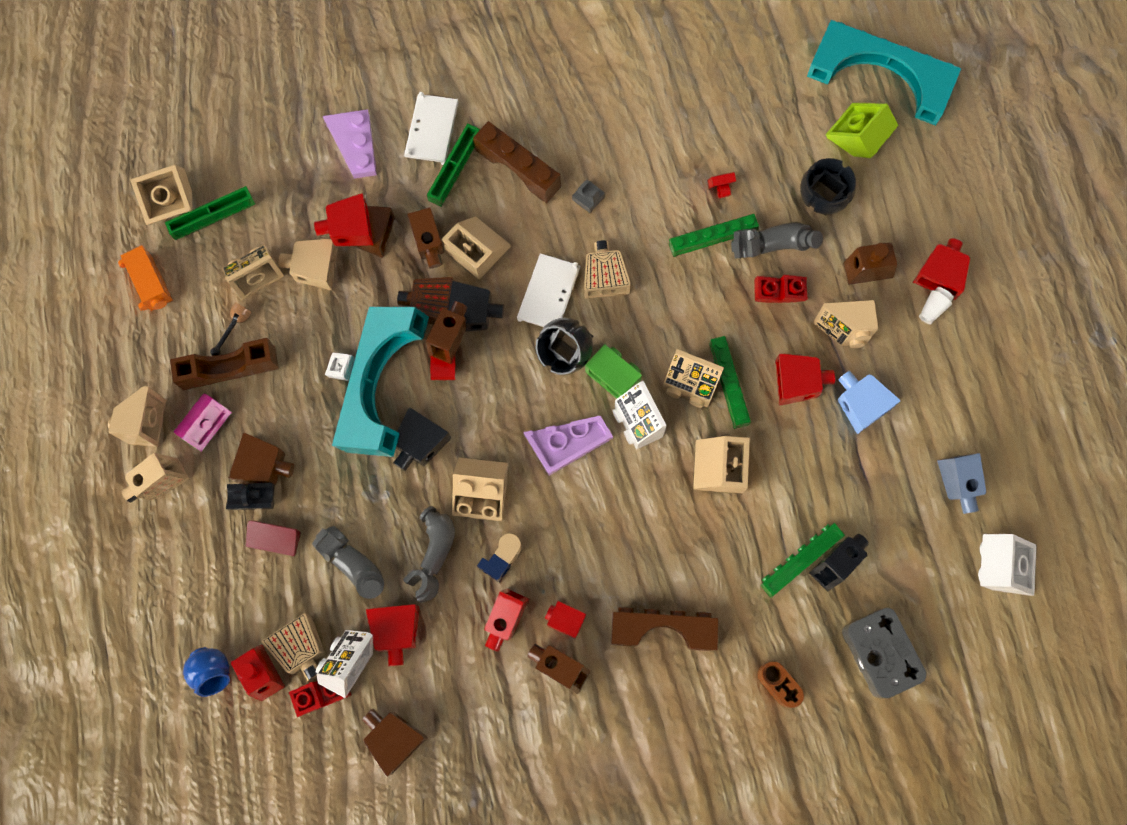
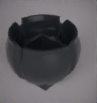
[800,158,856,216]
[535,318,594,375]

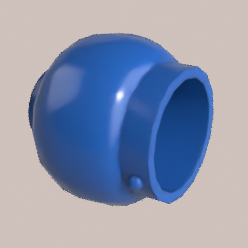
[183,647,230,697]

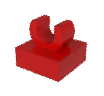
[707,172,736,199]

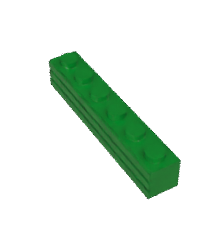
[427,123,480,207]
[165,186,256,240]
[669,214,759,257]
[709,336,751,429]
[760,523,845,598]

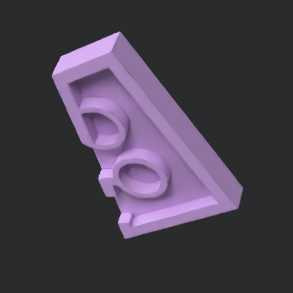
[323,109,377,179]
[523,416,613,476]

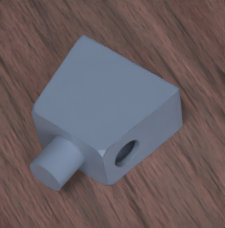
[937,453,986,514]

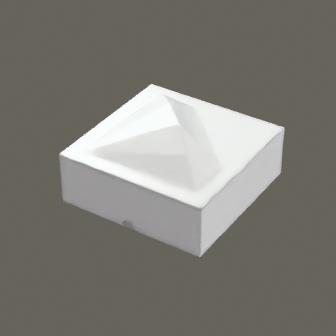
[325,352,355,381]

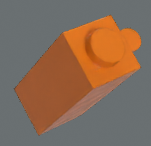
[118,245,173,311]

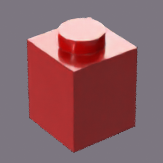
[545,601,586,640]

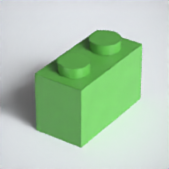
[585,344,642,399]

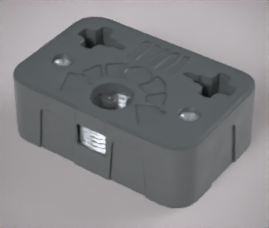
[842,608,926,699]

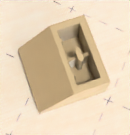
[441,216,511,280]
[693,436,750,494]
[452,457,508,521]

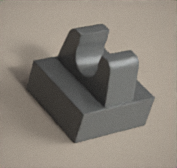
[572,180,605,213]

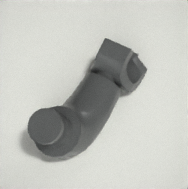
[731,222,823,259]
[403,506,455,603]
[312,526,384,599]

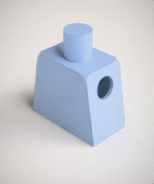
[838,371,900,434]

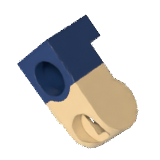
[477,533,522,583]

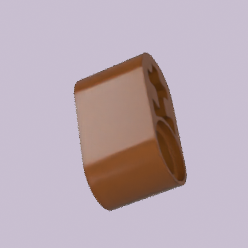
[758,662,804,708]

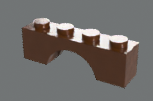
[473,121,561,204]
[170,338,279,391]
[611,607,718,651]

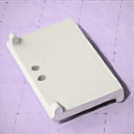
[404,92,458,165]
[517,253,581,327]

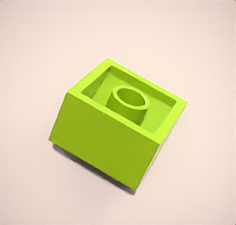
[825,103,899,158]

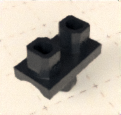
[226,483,274,510]

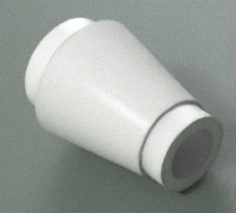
[919,287,954,324]

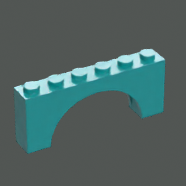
[807,20,961,126]
[332,307,429,457]

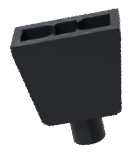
[448,281,504,332]
[393,407,451,471]
[809,534,869,592]

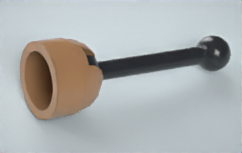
[210,302,252,356]

